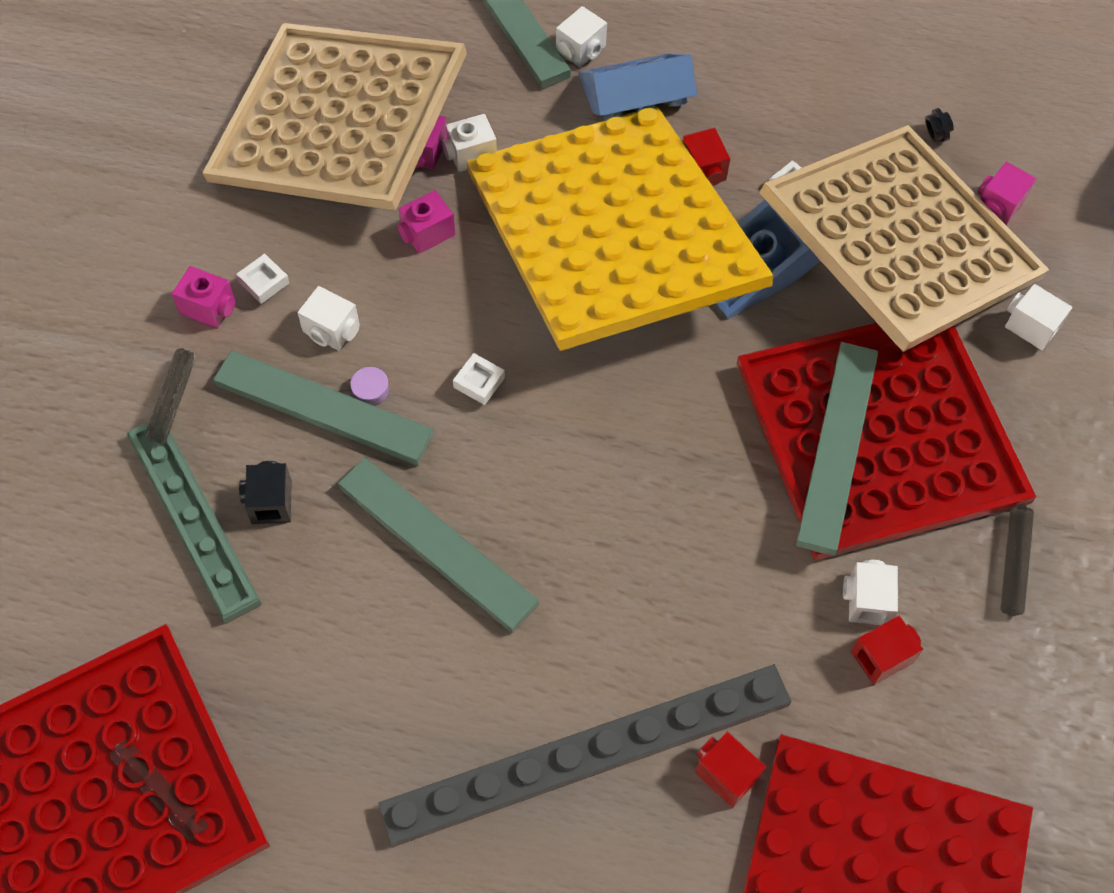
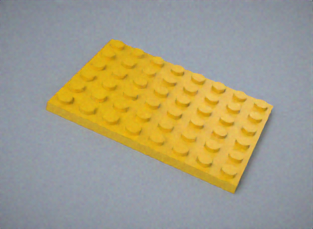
[467,106,773,351]

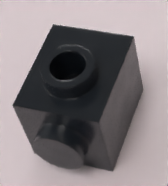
[239,461,292,524]

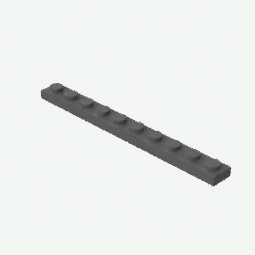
[378,664,792,848]

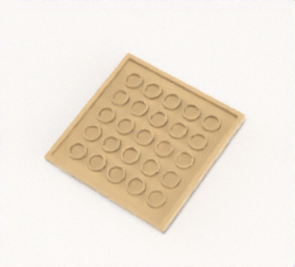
[202,23,467,211]
[759,125,1049,352]

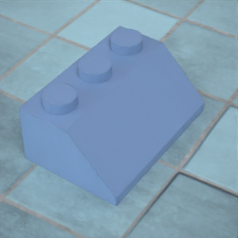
[579,52,697,120]

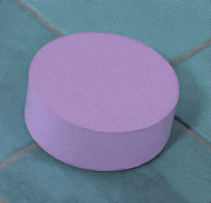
[351,367,389,405]

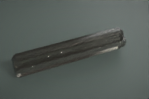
[146,348,195,444]
[1000,505,1034,617]
[110,740,208,843]

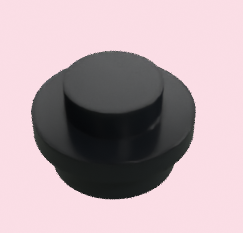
[925,108,954,142]

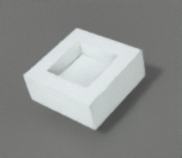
[236,254,289,304]
[453,353,505,405]

